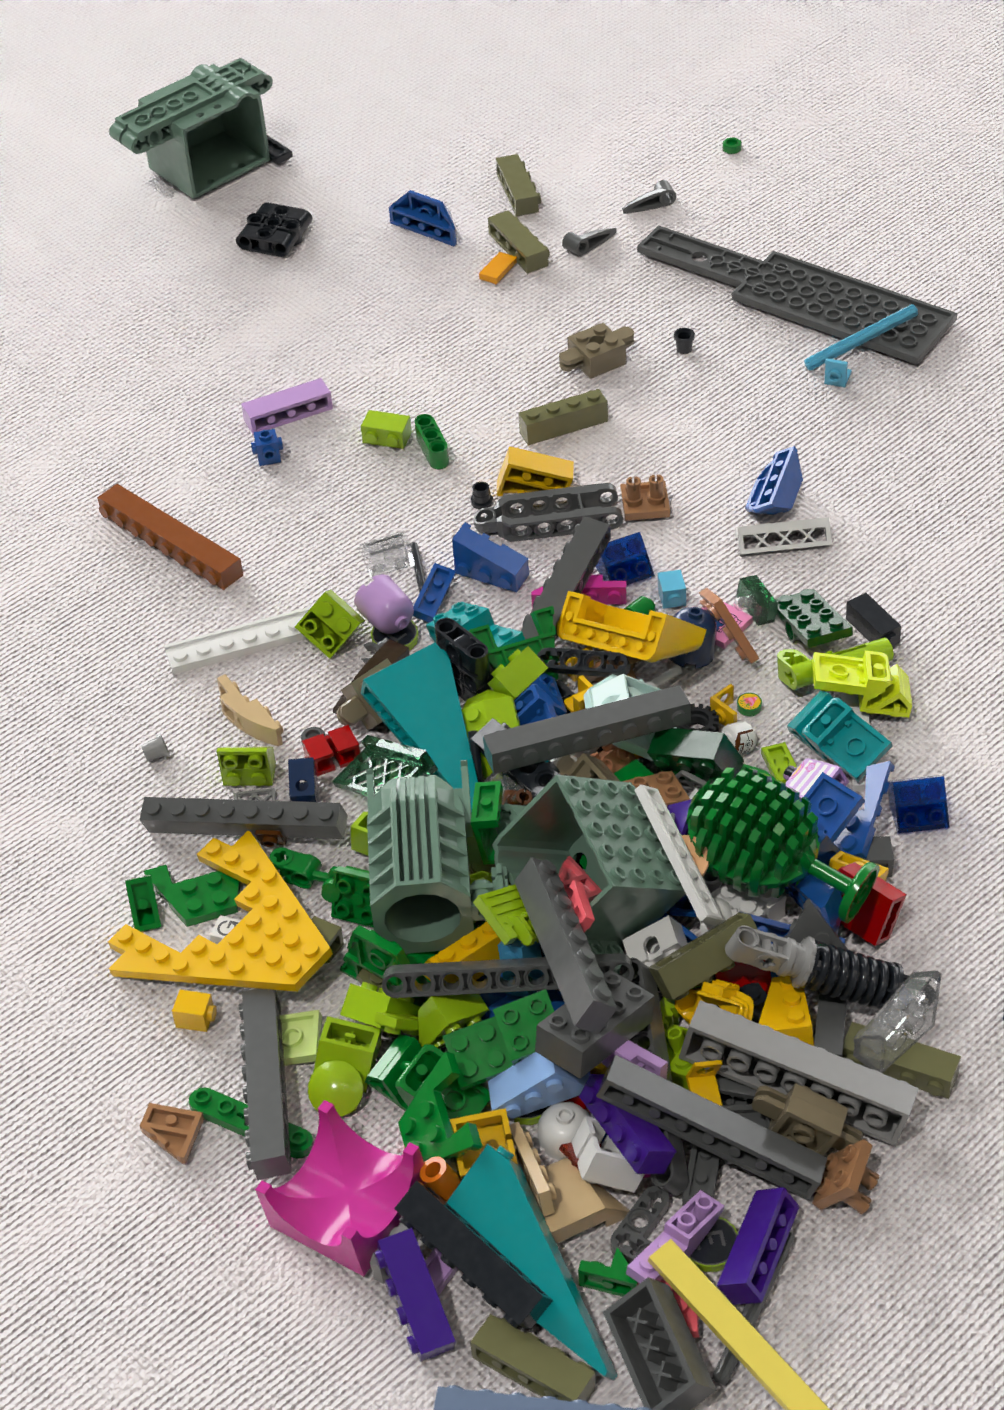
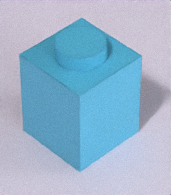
[658,570,686,609]

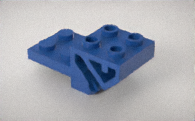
[514,673,567,726]
[801,772,865,866]

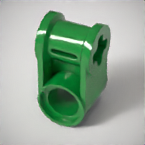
[270,847,322,889]

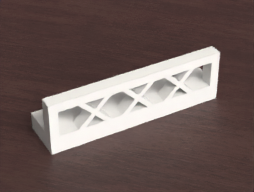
[735,517,832,555]

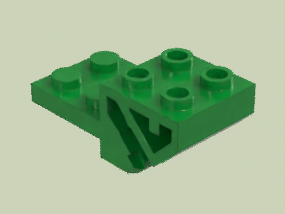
[442,989,555,1091]
[365,1034,490,1119]

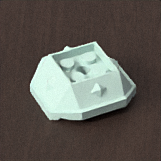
[583,674,676,761]

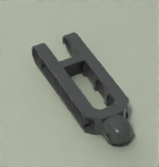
[473,483,624,542]

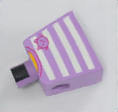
[783,758,849,800]

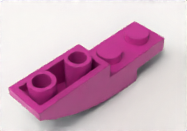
[531,575,627,609]

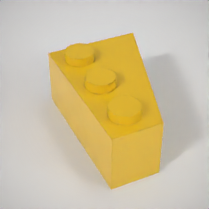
[496,446,574,496]
[758,976,814,1046]

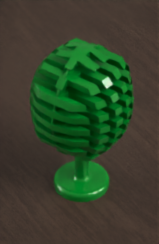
[686,767,880,923]

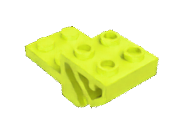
[812,650,912,718]

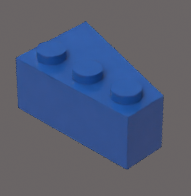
[452,522,529,593]

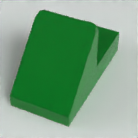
[125,875,161,931]
[578,1248,638,1297]

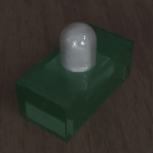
[733,575,778,626]

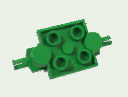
[312,866,374,927]

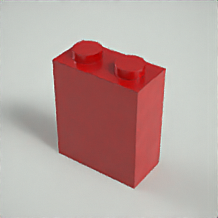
[837,862,907,946]

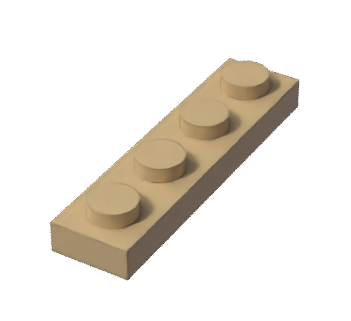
[509,1122,557,1216]

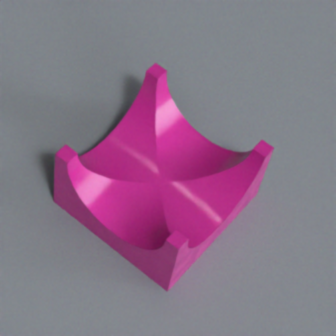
[255,1100,425,1277]

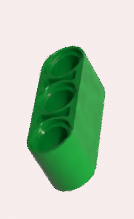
[414,414,449,470]

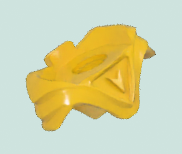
[675,979,754,1025]

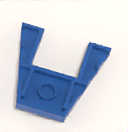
[834,761,895,859]

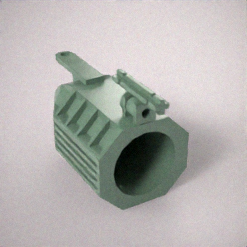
[366,760,509,954]

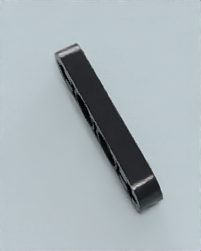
[537,647,631,677]

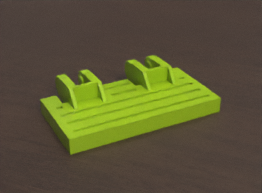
[473,884,539,946]

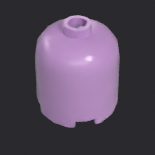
[354,574,414,634]

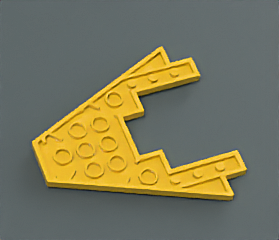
[108,831,333,992]

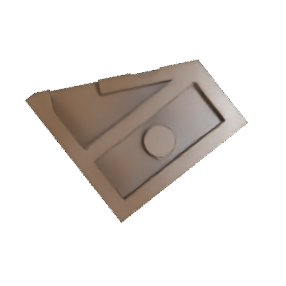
[140,1103,204,1164]

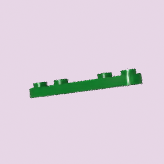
[189,1087,314,1159]

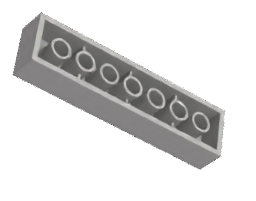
[679,1000,919,1146]

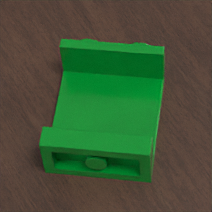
[470,781,503,865]

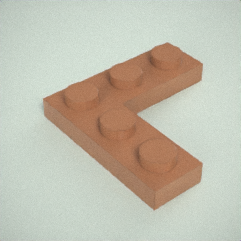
[699,587,760,664]

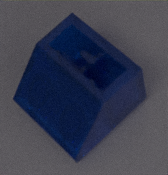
[596,532,655,585]
[888,775,950,834]

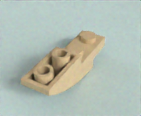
[217,674,283,746]

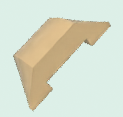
[525,1158,630,1243]

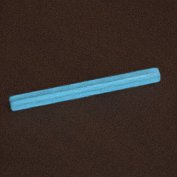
[804,304,918,371]

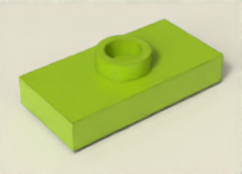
[761,742,798,784]

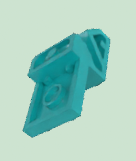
[426,602,525,647]
[787,690,893,782]

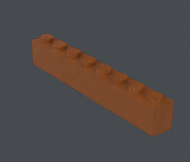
[97,483,243,590]

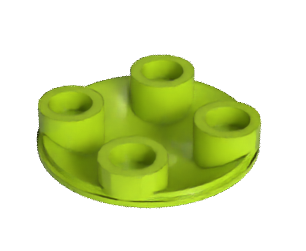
[308,1060,364,1117]

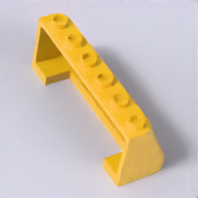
[557,591,707,663]

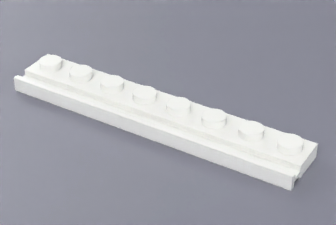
[164,597,349,675]

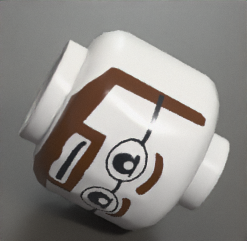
[721,721,757,755]

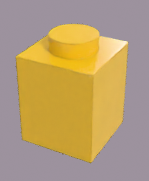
[172,990,217,1032]

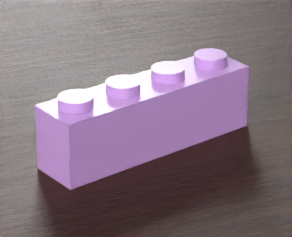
[241,378,333,435]

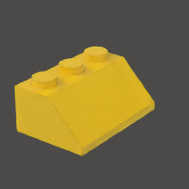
[423,922,501,983]

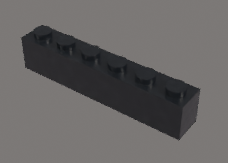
[394,1180,553,1329]

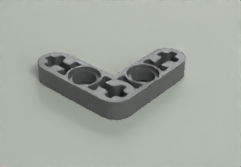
[611,1186,669,1280]

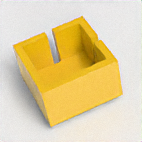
[450,1108,517,1180]

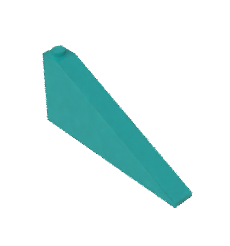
[361,642,478,813]
[447,1144,618,1380]

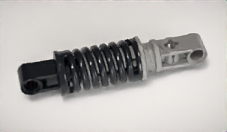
[725,925,939,1016]

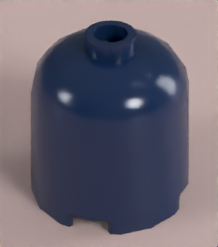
[669,607,717,668]

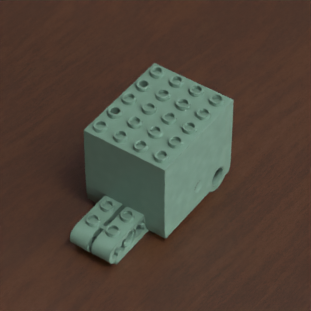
[109,58,273,199]
[492,775,686,974]

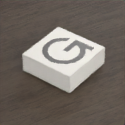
[210,915,241,943]

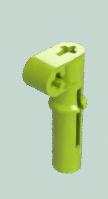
[777,638,894,690]

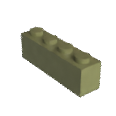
[496,154,541,216]
[488,210,550,274]
[518,389,608,446]
[648,912,758,1000]
[842,1022,961,1099]
[470,1314,596,1402]

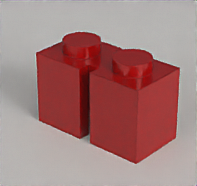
[302,725,361,776]

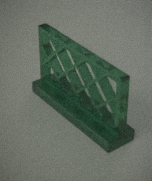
[332,735,438,796]

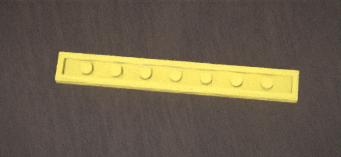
[647,1239,830,1410]

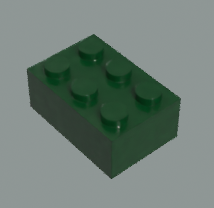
[647,728,744,785]

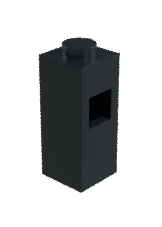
[846,593,901,647]

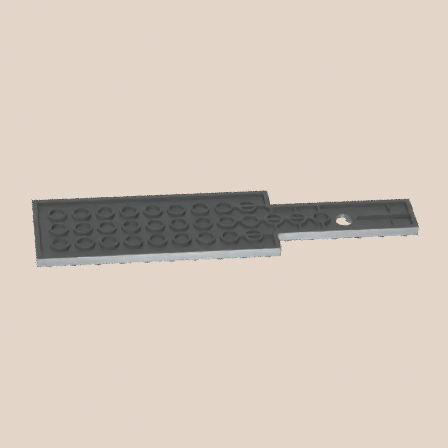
[637,225,957,365]

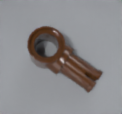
[501,789,532,806]

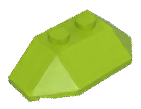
[461,689,520,782]

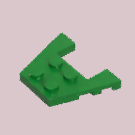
[468,606,559,687]
[144,865,240,927]
[340,925,427,1007]
[398,1052,483,1163]

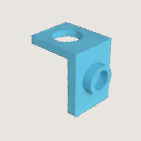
[824,358,852,388]

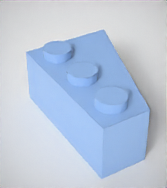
[488,1052,591,1119]

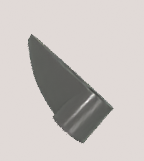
[622,180,677,214]
[562,228,616,256]

